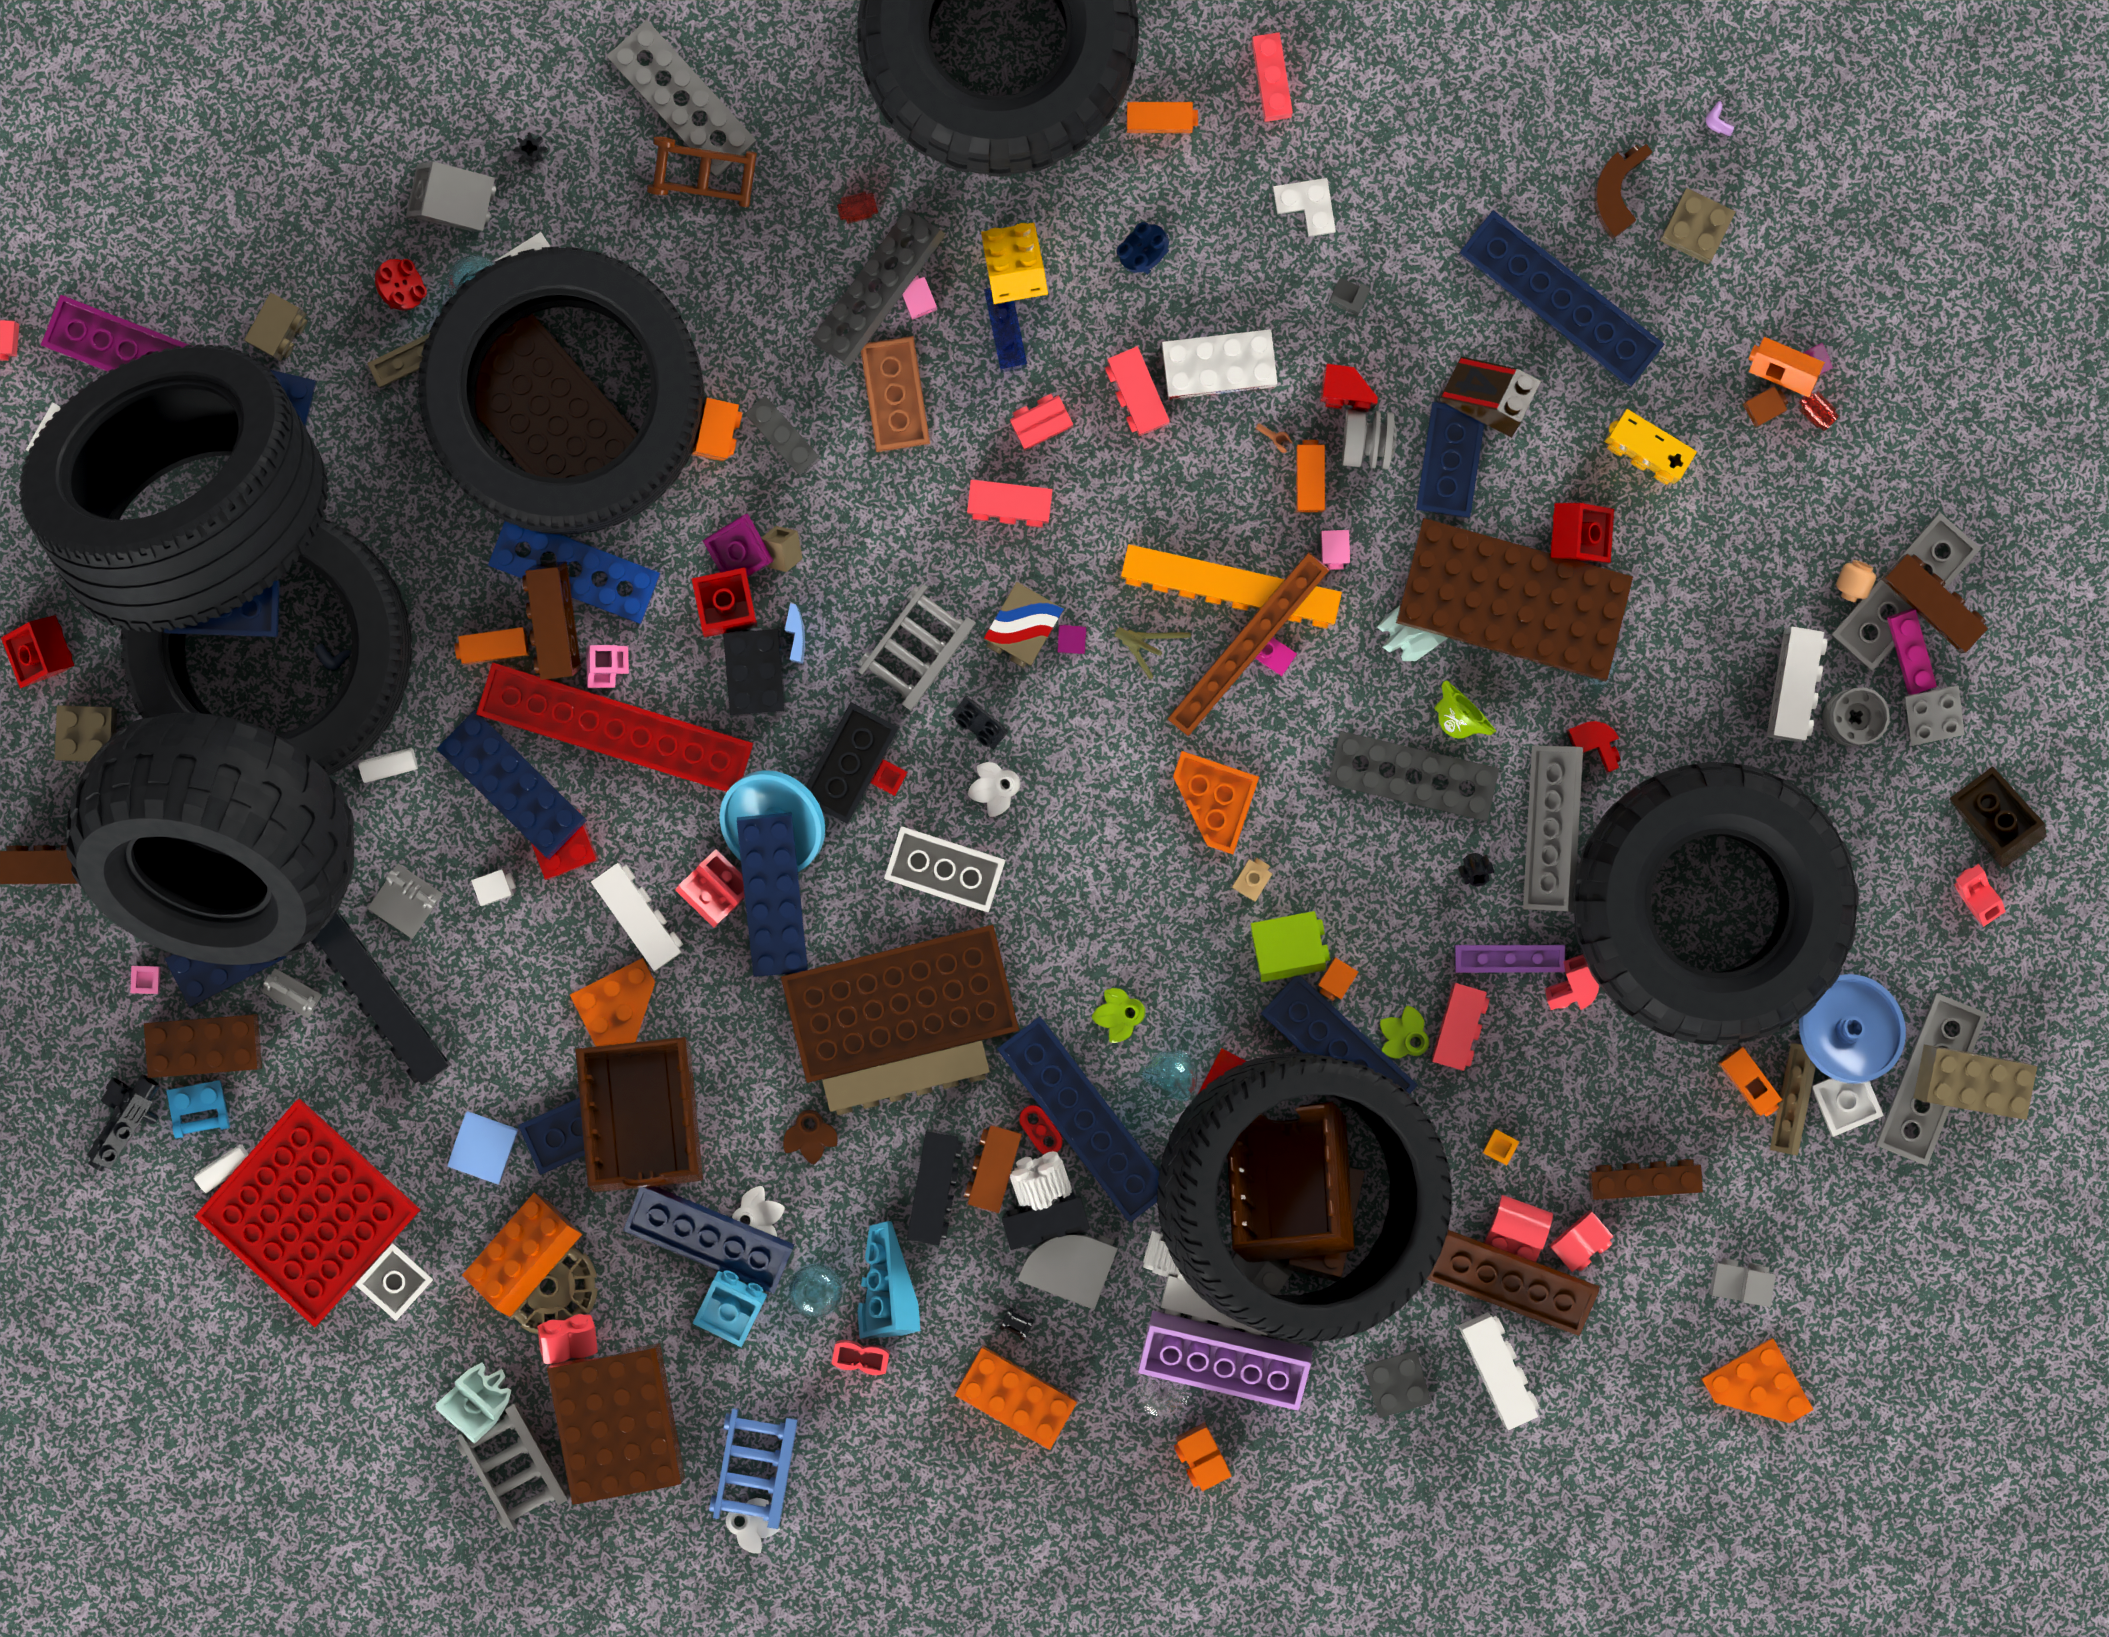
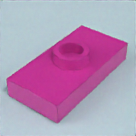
[1255,637,1297,677]

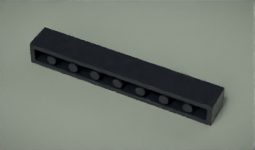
[311,911,451,1085]

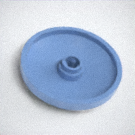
[1799,974,1906,1084]

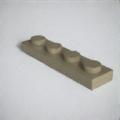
[367,333,430,389]
[1770,1043,1816,1156]

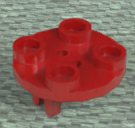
[375,259,427,311]

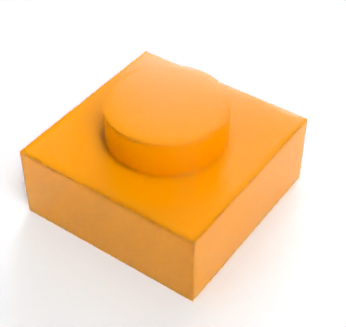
[1482,1128,1520,1166]

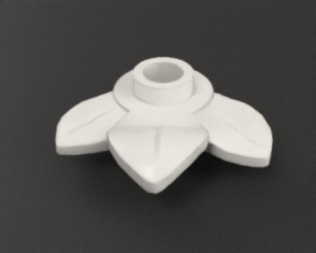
[968,762,1020,817]
[732,1186,785,1237]
[726,1498,780,1553]

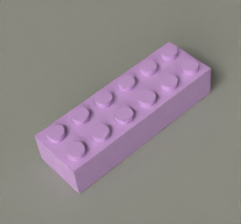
[1138,1311,1313,1411]

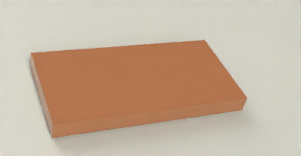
[861,336,930,452]

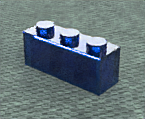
[984,288,1027,373]

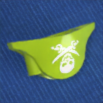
[1434,680,1496,739]

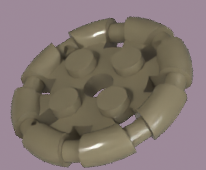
[510,1244,598,1334]

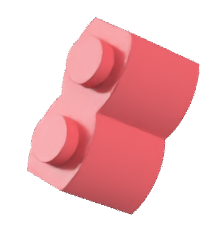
[1549,1210,1614,1272]
[537,1314,598,1364]
[832,1340,890,1375]

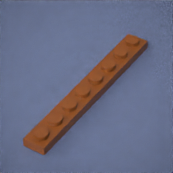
[1167,552,1329,736]

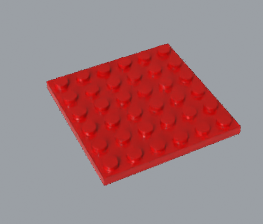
[194,1098,421,1327]

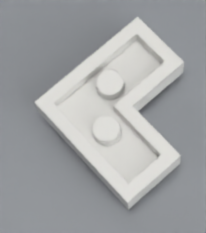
[1273,178,1336,237]

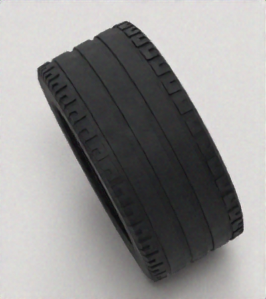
[19,345,329,632]

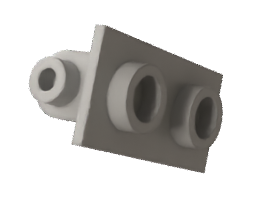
[261,968,322,1019]

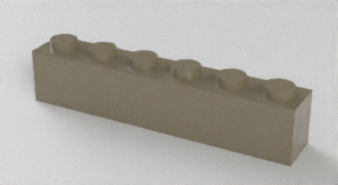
[822,1040,990,1115]

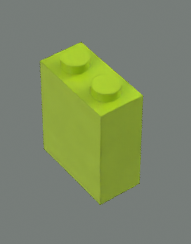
[1250,911,1330,983]

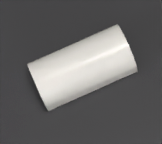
[358,747,418,783]
[194,1144,249,1193]

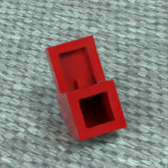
[1566,721,1621,772]

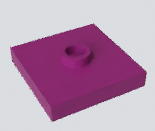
[702,514,774,578]

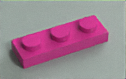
[1887,608,1937,695]

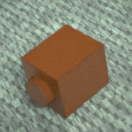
[1743,386,1788,428]

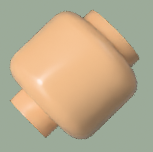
[1836,560,1876,602]

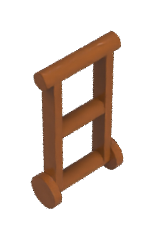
[647,137,757,207]

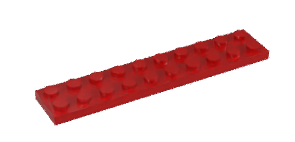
[476,662,754,792]

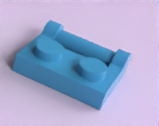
[166,1080,230,1138]

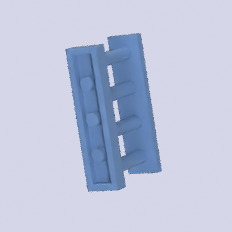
[709,1408,798,1529]

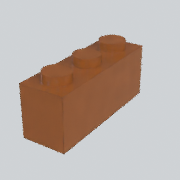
[964,1124,1022,1213]

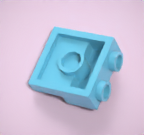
[692,1271,767,1348]

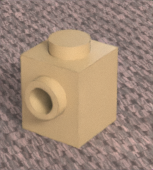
[1231,858,1272,902]

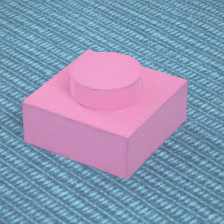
[130,966,161,994]

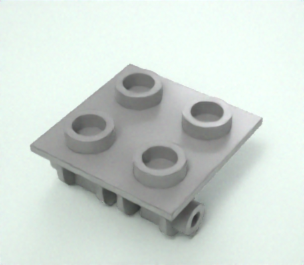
[1902,685,1965,746]
[367,864,443,939]

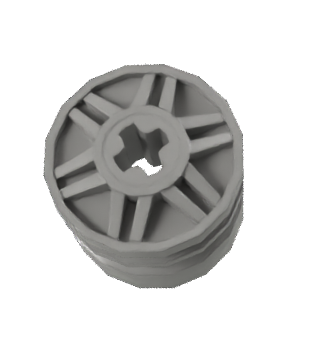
[1342,409,1397,470]
[1822,687,1890,747]

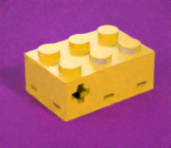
[981,222,1048,304]
[1604,409,1697,485]

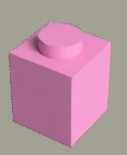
[902,275,937,320]
[1320,530,1350,570]

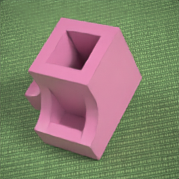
[586,645,629,688]

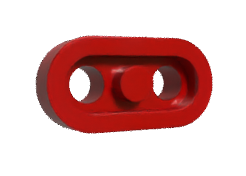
[1019,1105,1062,1154]

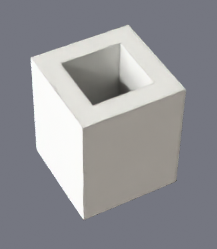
[471,869,516,906]

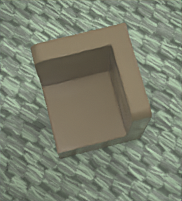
[761,526,802,572]

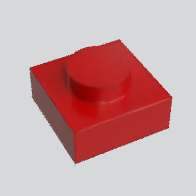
[871,760,908,796]

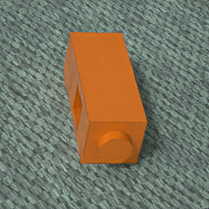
[1127,102,1198,133]
[1748,337,1825,397]
[1296,440,1325,512]
[454,627,529,665]
[1718,1046,1782,1117]

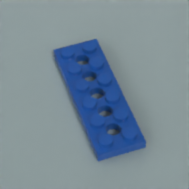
[488,521,661,624]

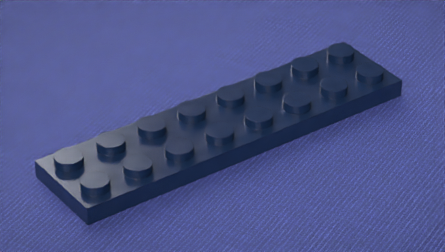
[1459,210,1665,388]
[997,1016,1159,1223]

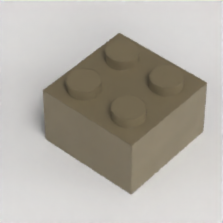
[1659,188,1736,264]
[244,292,308,362]
[55,705,117,762]

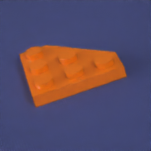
[1173,751,1259,855]
[570,958,656,1047]
[1701,1338,1814,1423]

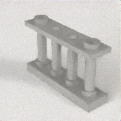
[857,584,976,711]
[456,1402,570,1532]

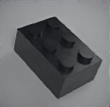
[723,629,786,717]

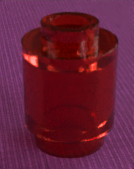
[837,191,878,224]
[1798,391,1839,431]

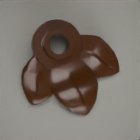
[783,1110,838,1165]

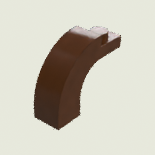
[1594,144,1653,240]

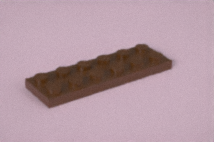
[1427,1230,1600,1336]

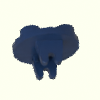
[1116,222,1169,275]

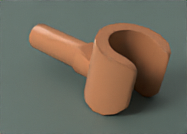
[1256,423,1293,453]

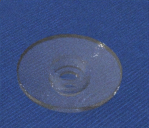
[1136,1374,1190,1417]

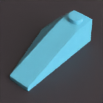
[858,1221,921,1339]

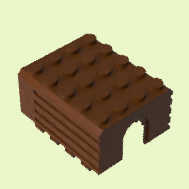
[575,1037,703,1192]
[1227,1102,1354,1263]
[547,1343,685,1505]

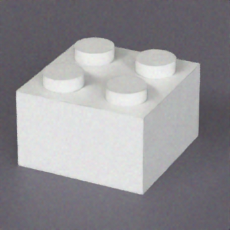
[355,1243,433,1321]

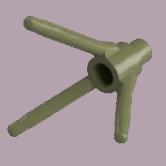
[1115,627,1191,679]

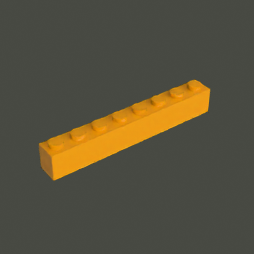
[1121,544,1342,629]

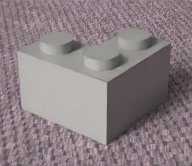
[1709,1258,1776,1307]

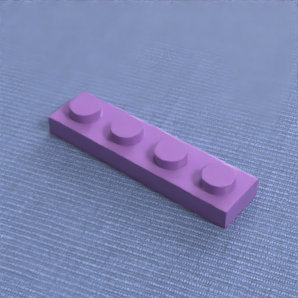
[1455,945,1565,973]

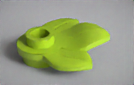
[1092,988,1146,1043]
[1380,1005,1429,1059]

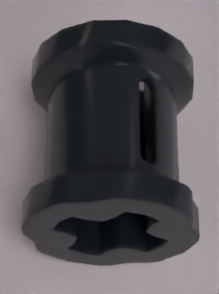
[999,1307,1034,1341]

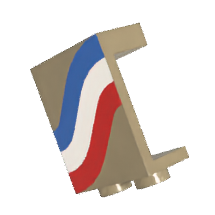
[984,582,1064,668]

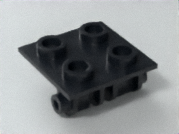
[952,696,1008,750]

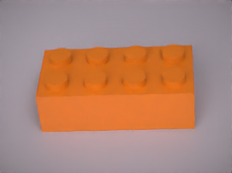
[462,1193,582,1317]
[955,1345,1077,1450]

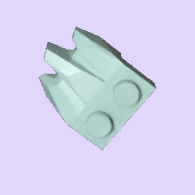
[1377,606,1447,661]
[435,1362,511,1444]

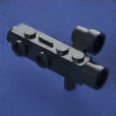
[87,1074,160,1171]

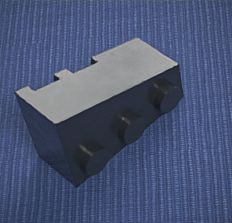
[1002,1191,1090,1250]

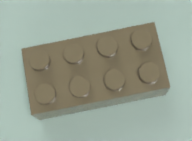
[1913,1044,2037,1120]

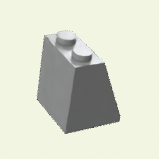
[406,161,496,232]

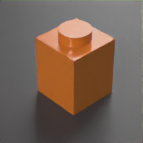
[1317,957,1358,1001]

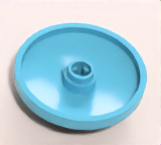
[720,770,825,872]

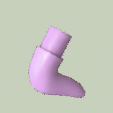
[1706,101,1734,136]

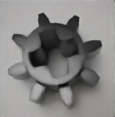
[513,132,548,168]
[1458,853,1494,887]

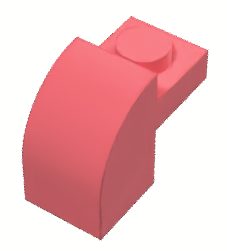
[1954,864,2006,927]
[1545,954,1599,1010]

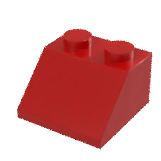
[1551,503,1614,563]
[691,568,758,638]
[1,615,75,688]

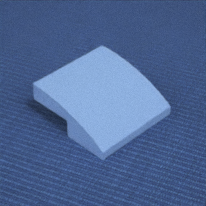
[785,603,805,664]
[447,1111,518,1185]

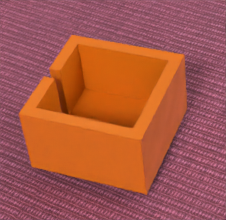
[691,398,742,461]
[1174,1422,1232,1491]

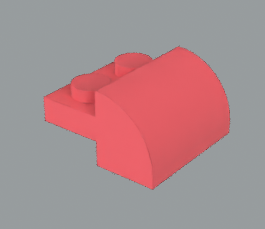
[675,849,745,928]
[1484,1195,1553,1262]

